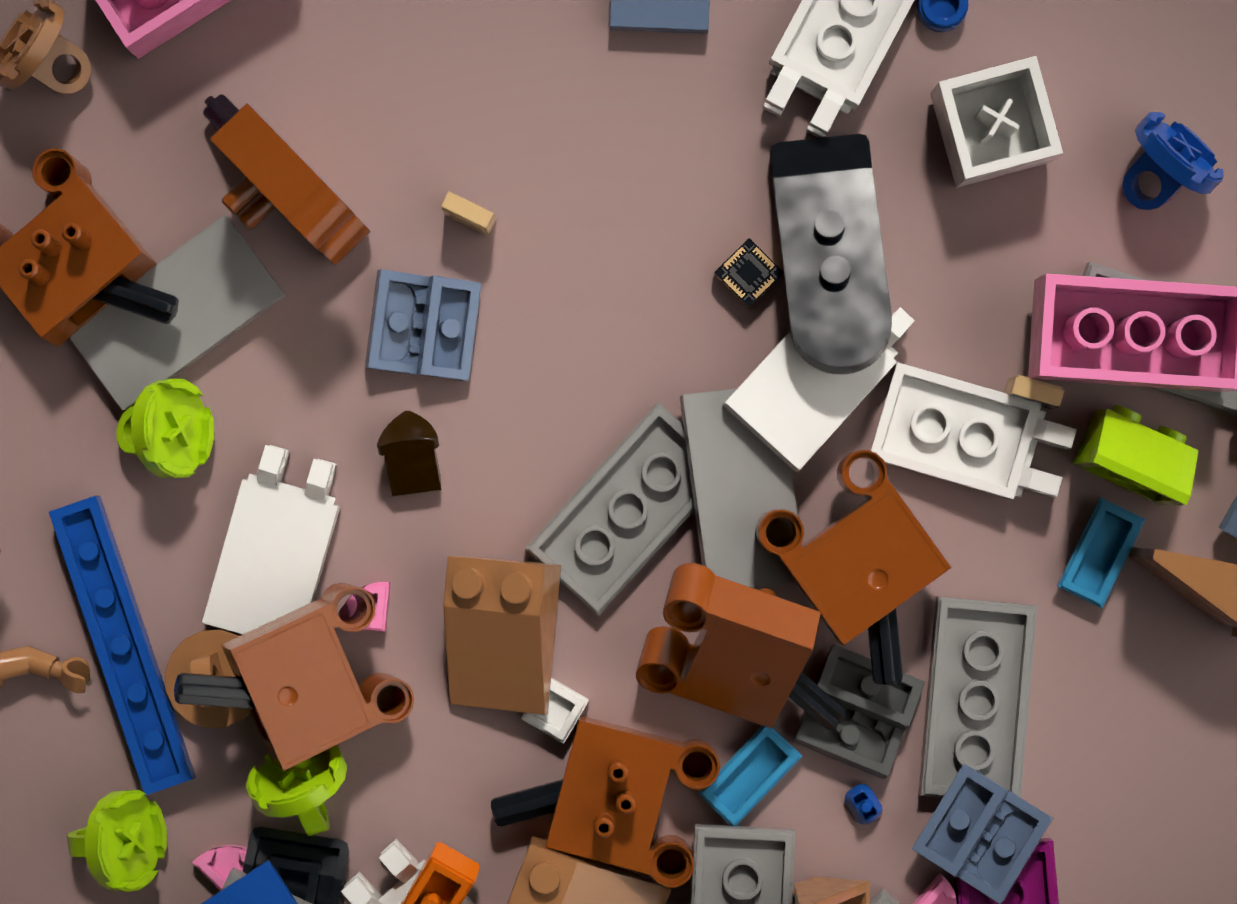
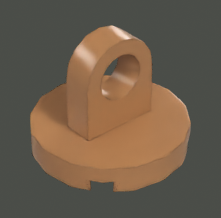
[0,0,91,94]
[165,629,251,728]

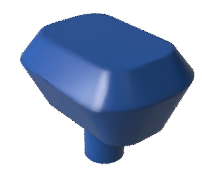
[845,784,883,825]

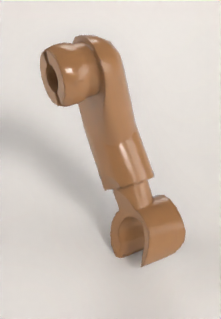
[0,646,90,693]

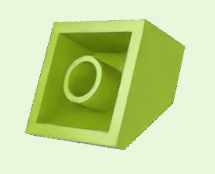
[1072,405,1199,505]

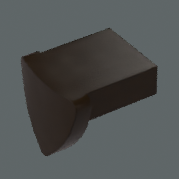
[377,411,442,496]

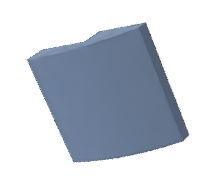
[365,269,482,381]
[912,763,1054,904]

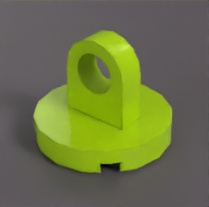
[116,379,214,478]
[246,745,347,836]
[66,790,167,892]

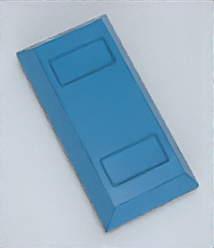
[1057,497,1146,608]
[698,725,802,826]

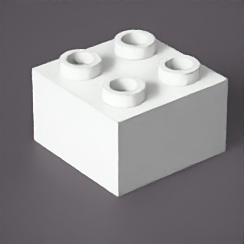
[930,56,1063,188]

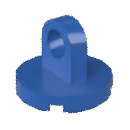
[1123,112,1224,210]

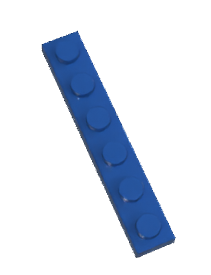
[48,495,196,796]

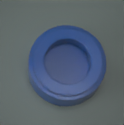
[917,0,969,32]

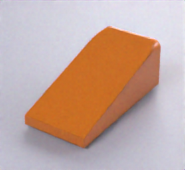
[401,842,480,904]

